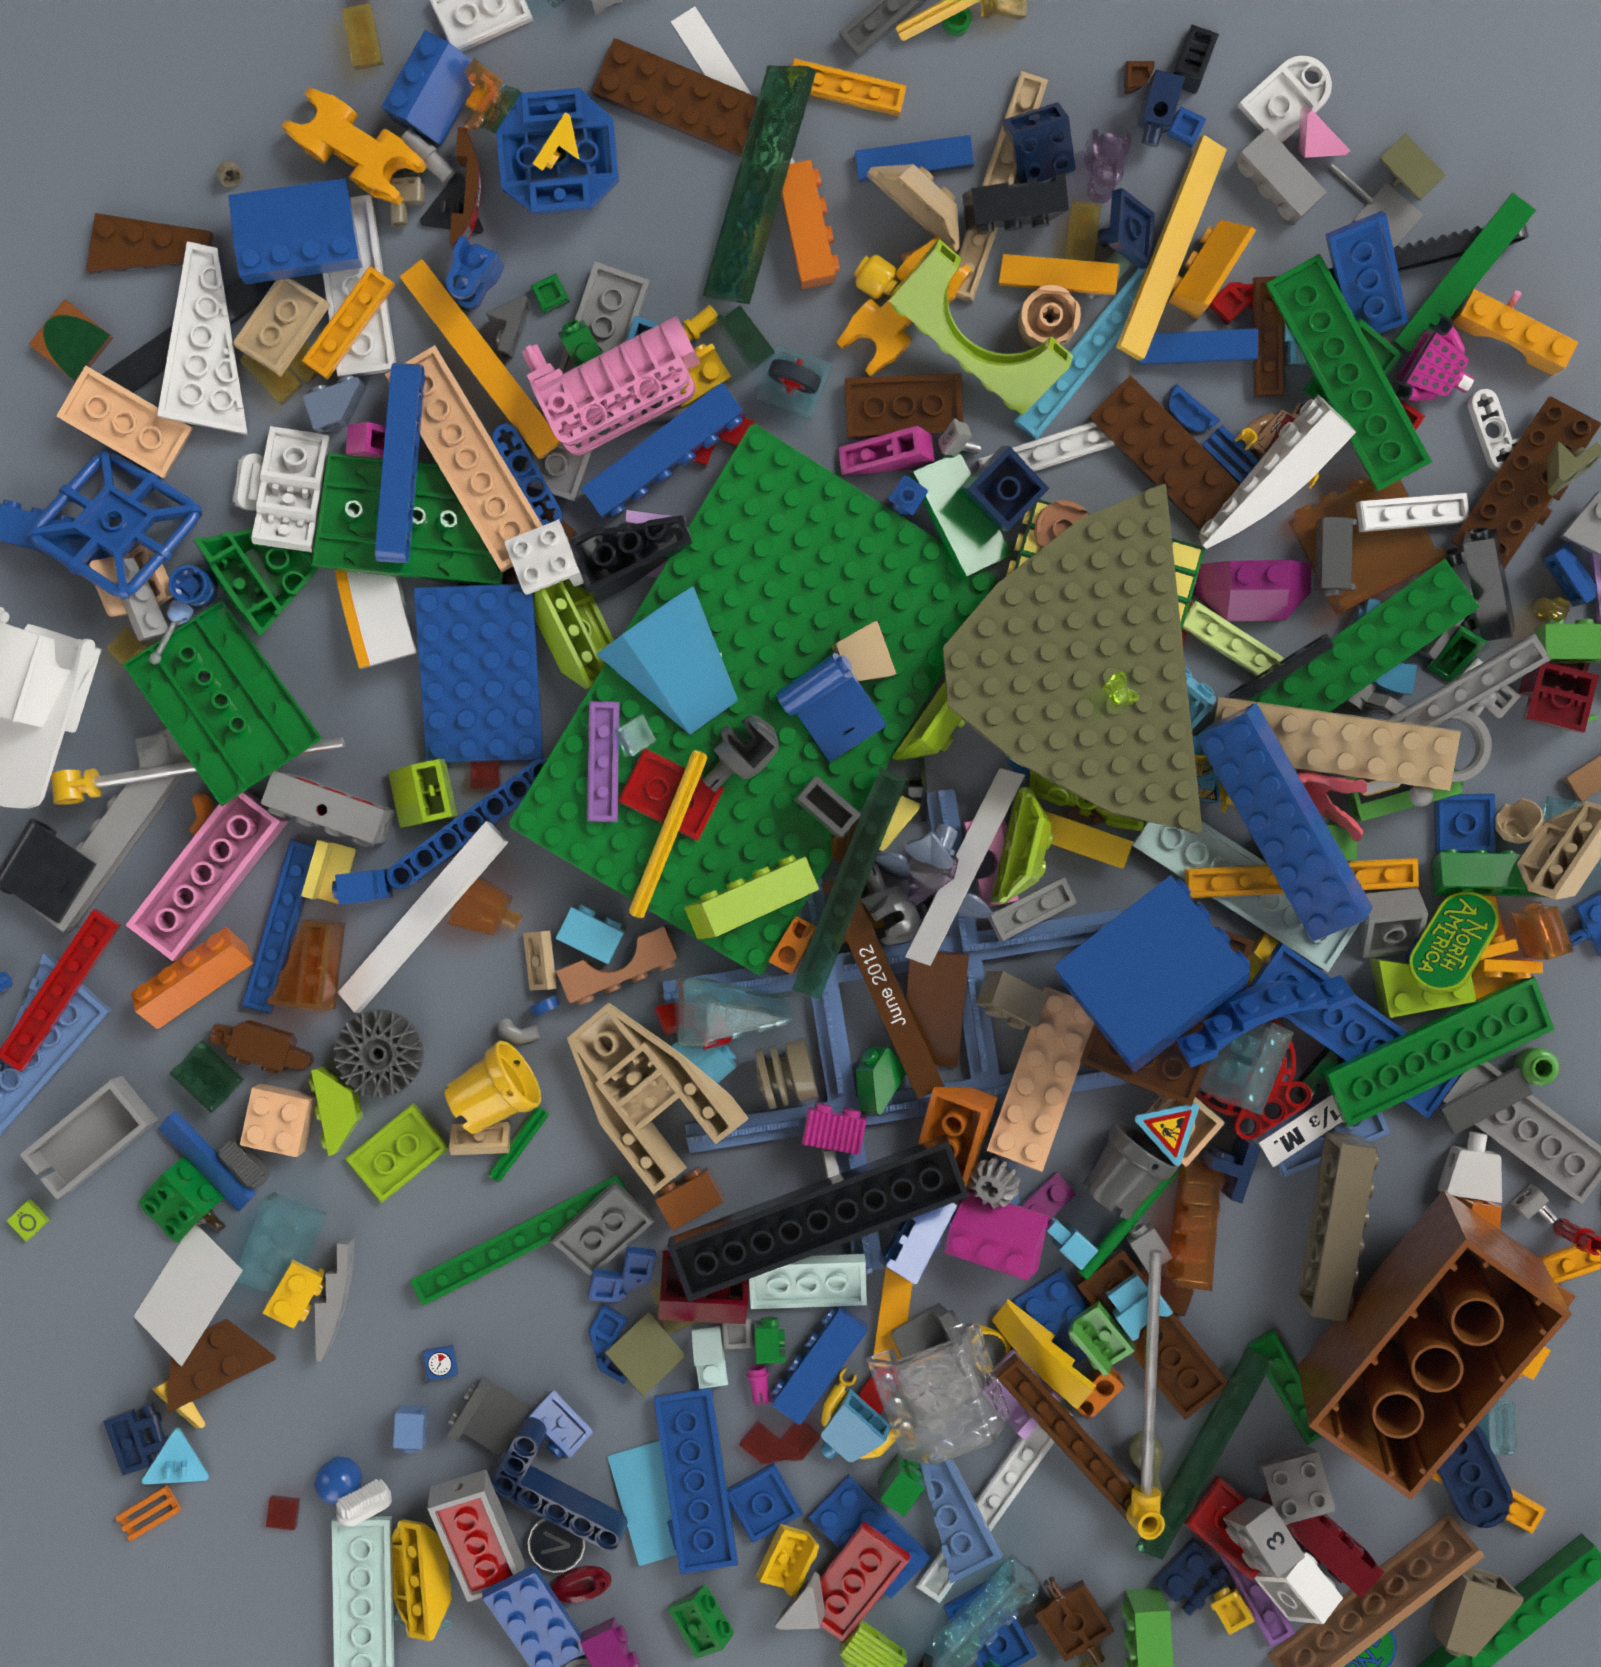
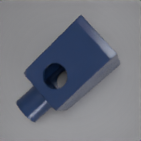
[1138,70,1185,147]

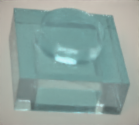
[614,715,656,756]

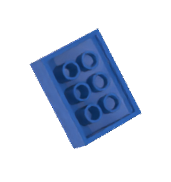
[228,178,363,285]

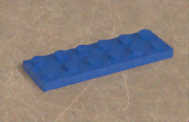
[654,1387,738,1574]

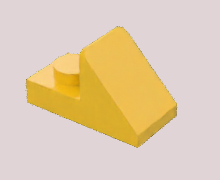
[533,112,579,171]

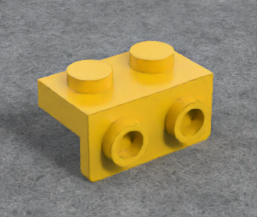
[262,1259,326,1329]
[755,1524,819,1598]

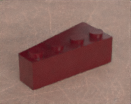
[1259,1491,1385,1599]

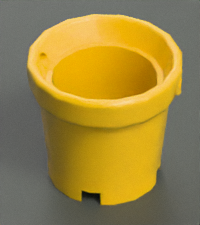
[445,1040,541,1134]

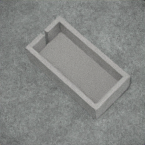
[20,1076,159,1200]

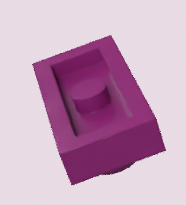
[1019,1172,1076,1221]

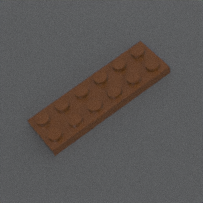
[592,38,776,162]
[1088,375,1240,530]
[1076,1247,1231,1420]

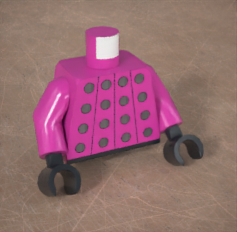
[1395,312,1474,402]

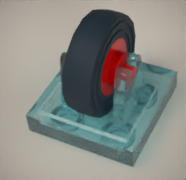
[757,344,832,421]

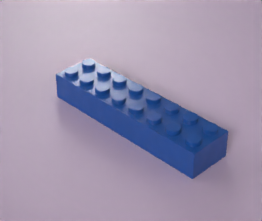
[1196,703,1373,942]

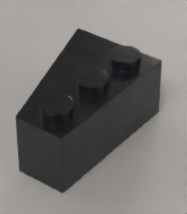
[962,173,1070,234]

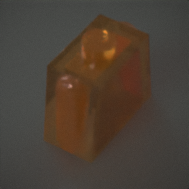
[1513,901,1574,960]

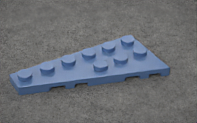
[0,953,113,1137]

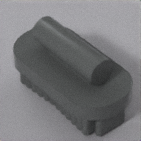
[218,1137,269,1188]

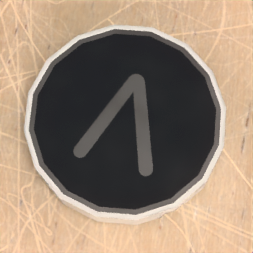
[528,1518,586,1573]

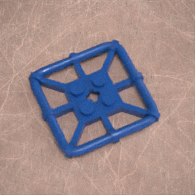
[27,449,202,600]

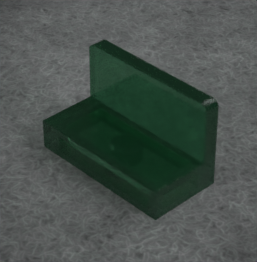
[716,305,775,371]

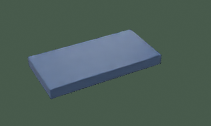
[1264,1093,1391,1178]

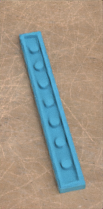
[1013,250,1154,441]

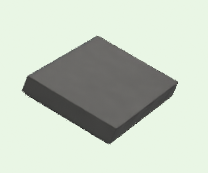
[551,1181,655,1277]

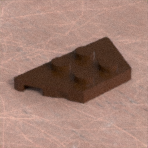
[167,1319,276,1413]

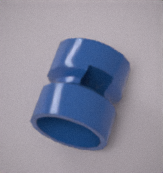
[168,565,219,607]

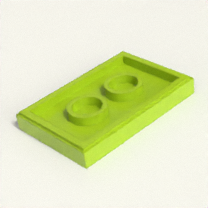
[345,1103,449,1203]

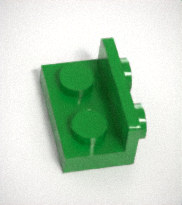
[667,1584,734,1659]

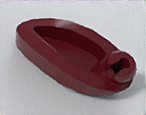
[549,1565,612,1603]

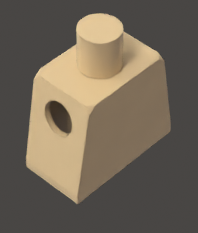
[832,621,896,682]

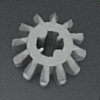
[969,1156,1021,1209]

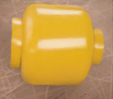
[853,255,898,300]

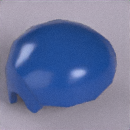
[314,1456,362,1505]

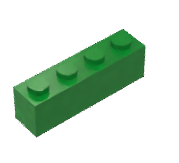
[1431,849,1546,897]

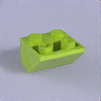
[388,759,458,829]

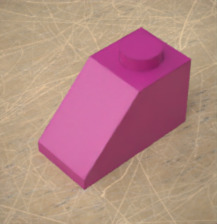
[346,422,386,459]

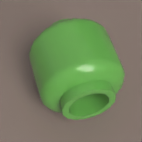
[1514,1046,1559,1086]

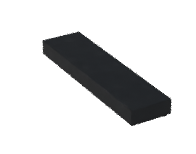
[1225,634,1334,701]

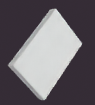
[430,0,534,52]

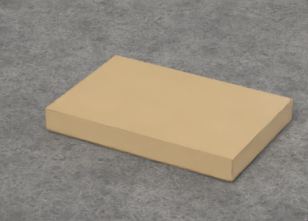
[232,278,330,377]

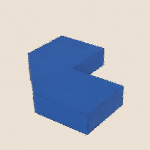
[587,1246,656,1303]
[588,1303,628,1384]

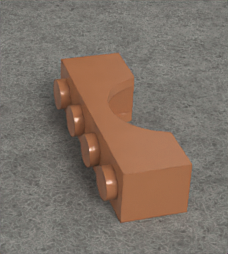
[556,925,679,1005]

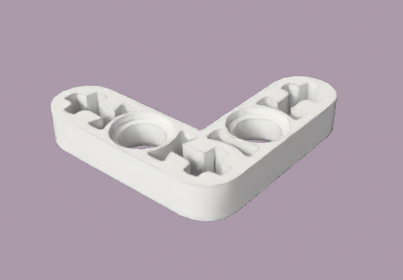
[1468,389,1521,472]

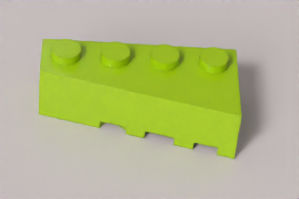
[684,855,819,939]

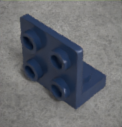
[1003,102,1076,184]

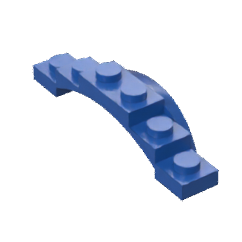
[1177,975,1356,1068]

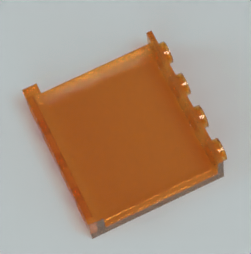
[1288,477,1446,614]

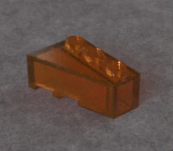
[267,919,346,1011]

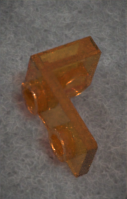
[462,58,503,132]

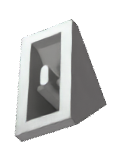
[775,1571,825,1630]

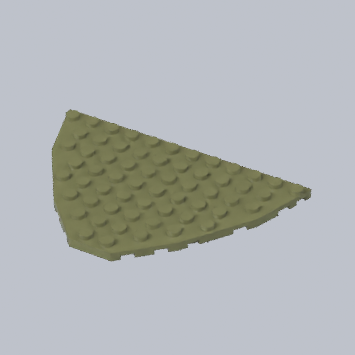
[942,484,1203,834]

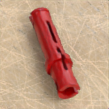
[1553,1218,1601,1256]

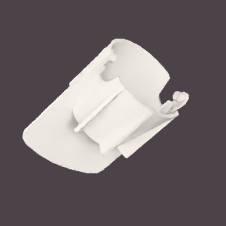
[0,607,102,809]

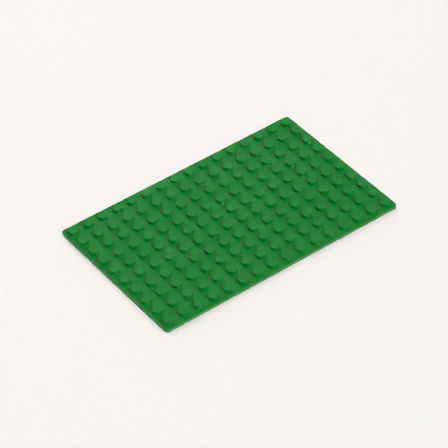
[509,424,997,975]

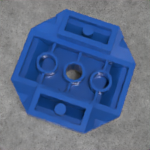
[496,88,619,215]

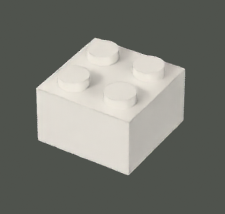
[1254,1552,1343,1624]

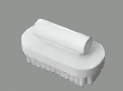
[232,454,264,511]
[336,1479,392,1528]

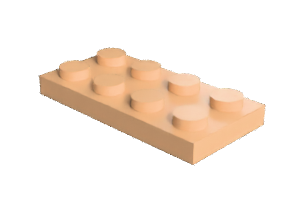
[56,365,194,479]

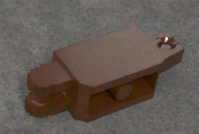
[209,1019,315,1074]

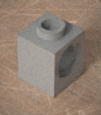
[1126,1222,1173,1273]

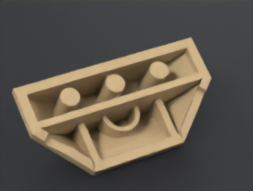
[867,164,959,253]
[1517,801,1601,900]

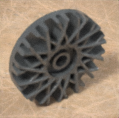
[334,1009,424,1098]

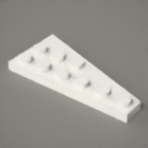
[157,241,248,435]

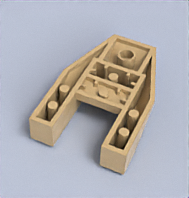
[567,1003,749,1194]

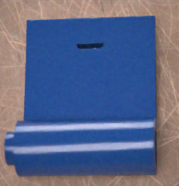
[777,653,887,762]

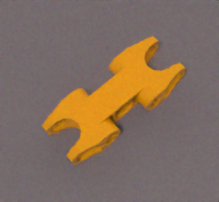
[281,87,427,206]
[836,236,972,377]

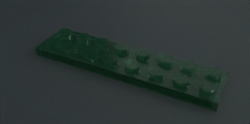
[702,65,816,304]

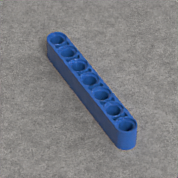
[375,363,425,564]
[387,759,547,889]

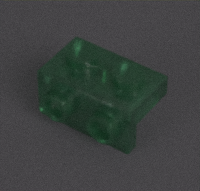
[170,1040,244,1112]

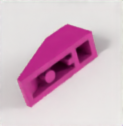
[838,426,935,477]

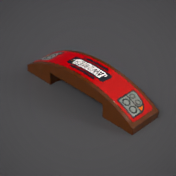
[449,127,482,251]

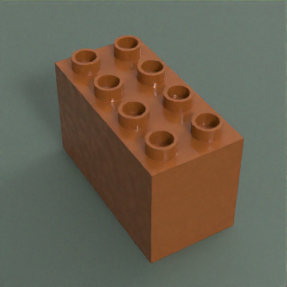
[1298,1190,1572,1500]

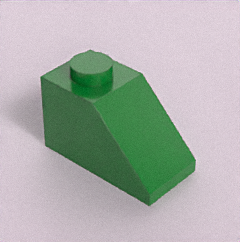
[856,1047,906,1116]

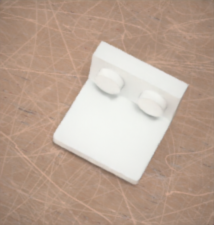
[505,520,584,595]

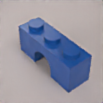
[332,868,393,905]

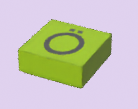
[6,1199,50,1242]

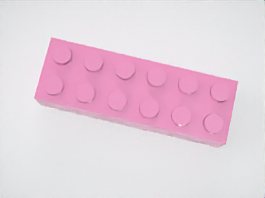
[126,790,289,961]

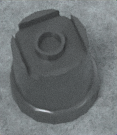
[1082,1122,1179,1219]

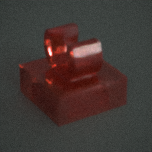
[470,760,501,789]

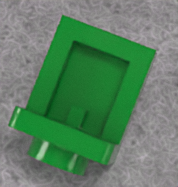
[558,320,602,367]

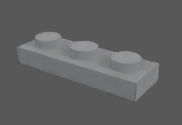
[988,877,1077,942]

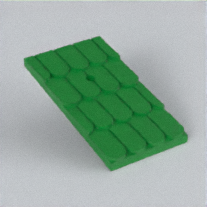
[310,453,503,585]
[122,600,323,806]

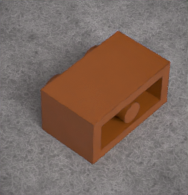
[655,1167,724,1231]

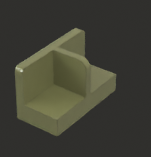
[1380,133,1446,200]

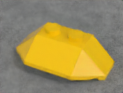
[391,1519,452,1642]

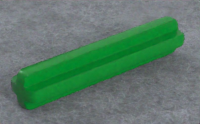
[488,1106,549,1182]

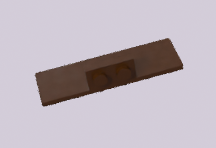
[1452,396,1601,568]

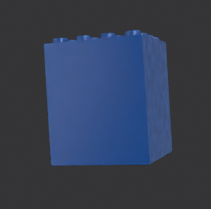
[1054,875,1251,1073]

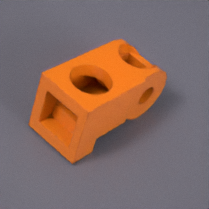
[768,916,818,975]
[1069,1367,1125,1420]

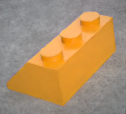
[1168,220,1256,320]

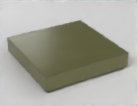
[604,1312,686,1397]

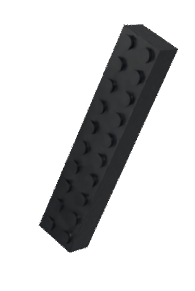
[667,1135,969,1302]

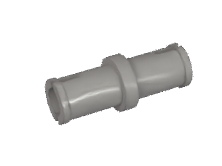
[401,128,456,184]

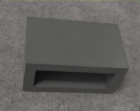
[793,775,861,837]

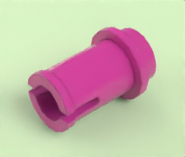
[746,1365,771,1405]

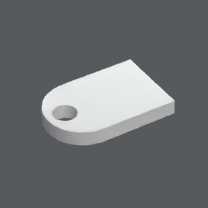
[1237,56,1332,144]

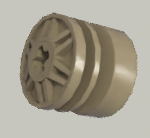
[755,1038,819,1110]

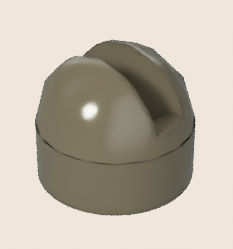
[216,160,243,188]

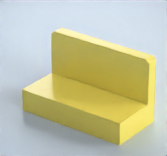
[301,839,357,904]

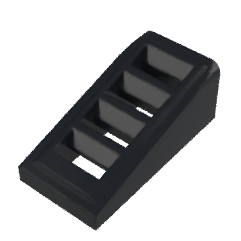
[1173,24,1219,94]

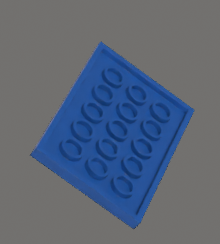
[414,584,544,763]

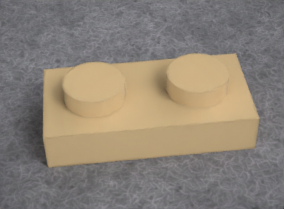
[523,930,557,990]
[449,1122,511,1155]

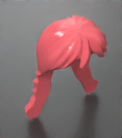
[1295,769,1367,842]

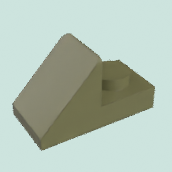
[1547,442,1601,496]

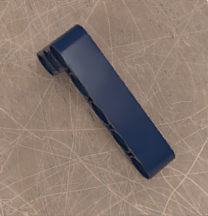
[492,1417,628,1551]

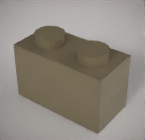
[976,971,1048,1030]

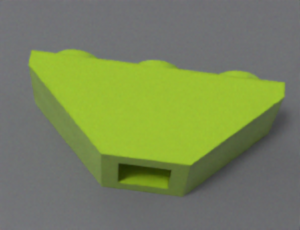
[309,1066,363,1156]

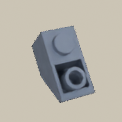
[302,376,366,434]

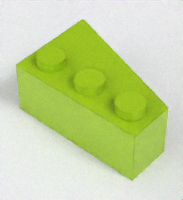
[1369,958,1477,1018]

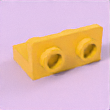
[678,343,732,408]

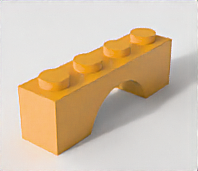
[1452,289,1579,376]

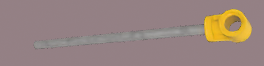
[51,737,345,805]
[1126,1249,1165,1540]

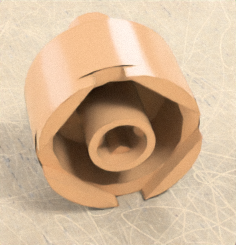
[1018,285,1081,348]

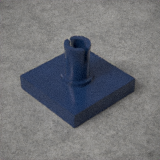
[1097,188,1155,269]

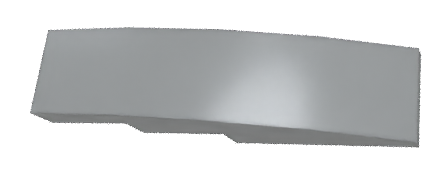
[314,1238,355,1361]

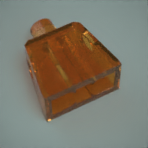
[447,875,523,935]

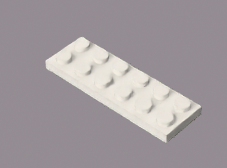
[323,195,396,378]

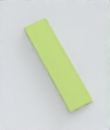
[1182,601,1284,676]

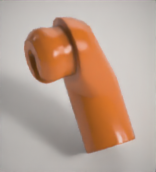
[188,792,214,835]

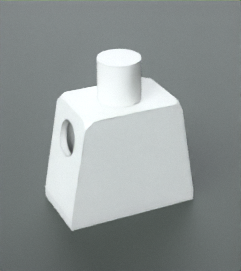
[1437,1131,1502,1203]

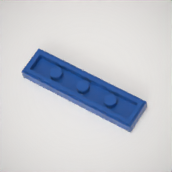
[855,135,974,183]
[1139,329,1258,365]
[158,1111,256,1212]

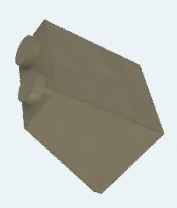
[1428,1567,1524,1657]

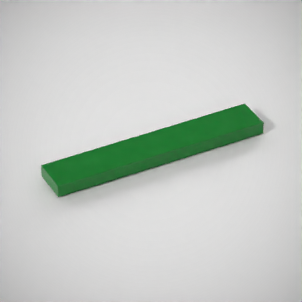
[1394,192,1536,353]

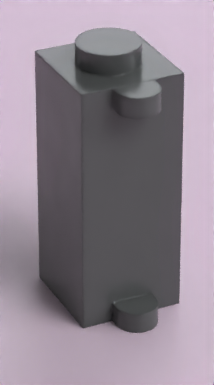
[1314,517,1358,597]

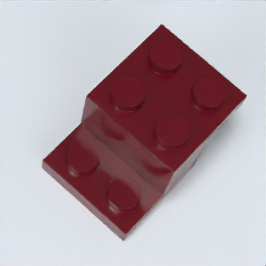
[1518,662,1599,733]

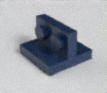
[1199,1135,1261,1204]

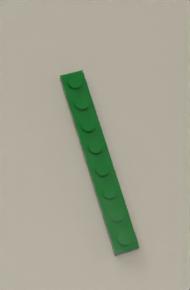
[410,1173,628,1306]

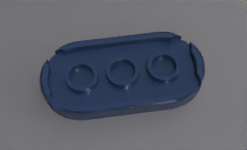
[1436,1425,1513,1528]

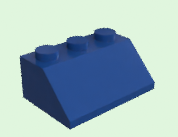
[381,30,484,147]

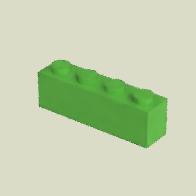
[1535,619,1601,663]

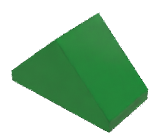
[1426,626,1487,682]

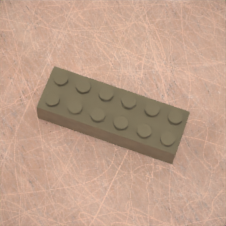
[1297,1131,1379,1322]

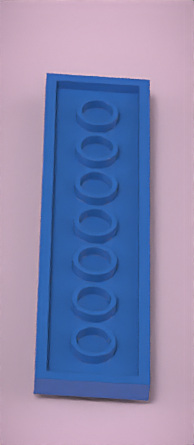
[1247,942,1459,1119]

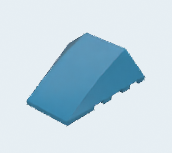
[596,587,738,735]

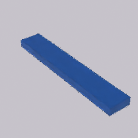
[242,839,315,1014]

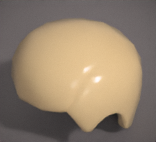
[1495,798,1543,844]

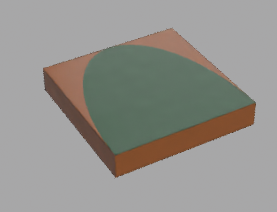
[29,299,114,382]

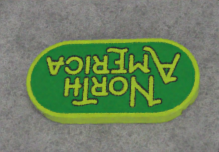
[1409,892,1499,995]

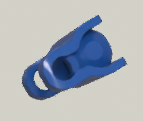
[446,236,504,311]

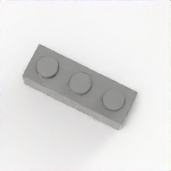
[1235,128,1327,225]

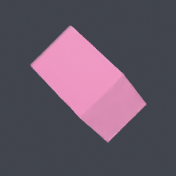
[1298,105,1350,158]

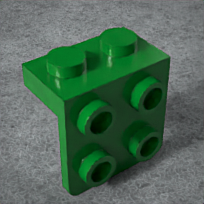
[139,1156,225,1242]

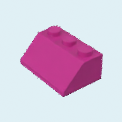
[945,1190,1049,1280]

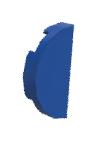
[1168,384,1221,433]

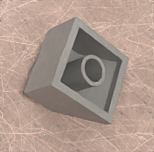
[1358,888,1428,959]

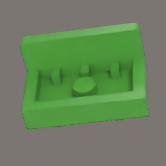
[1068,1301,1136,1376]

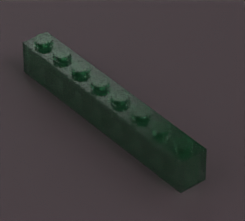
[792,768,907,1001]

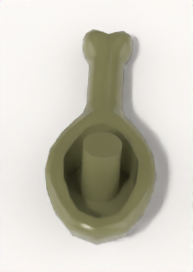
[1129,1431,1167,1503]

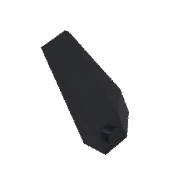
[568,515,694,601]

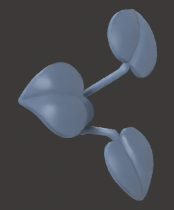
[870,824,995,918]

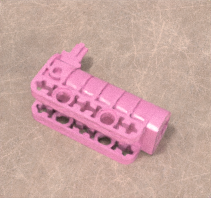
[522,315,700,456]

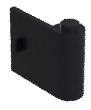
[0,818,97,923]

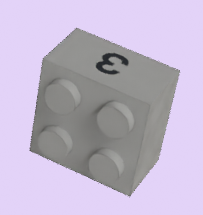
[1223,1498,1305,1578]

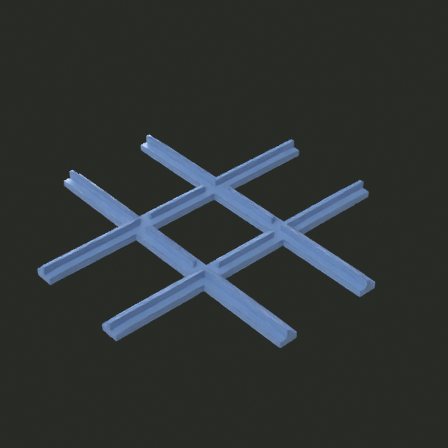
[662,789,1129,1274]

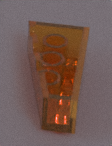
[1166,1161,1224,1292]

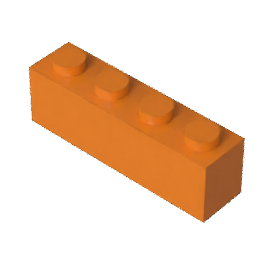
[777,159,840,289]
[131,927,253,1030]

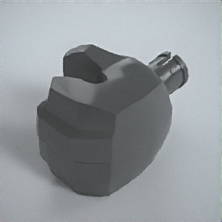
[701,715,779,792]
[860,863,921,945]

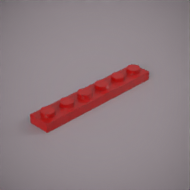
[0,909,121,1072]

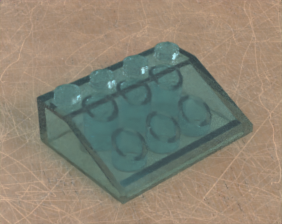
[933,1554,1039,1667]

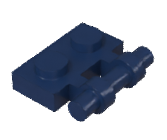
[103,1402,168,1476]
[1153,1537,1230,1616]

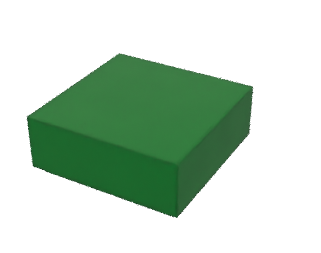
[530,273,570,314]

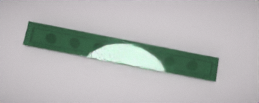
[1136,1346,1274,1560]

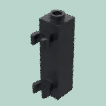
[1444,527,1515,641]

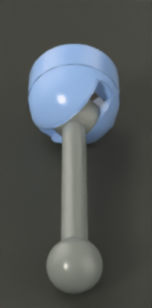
[149,600,194,664]

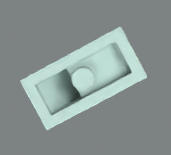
[692,1325,728,1389]

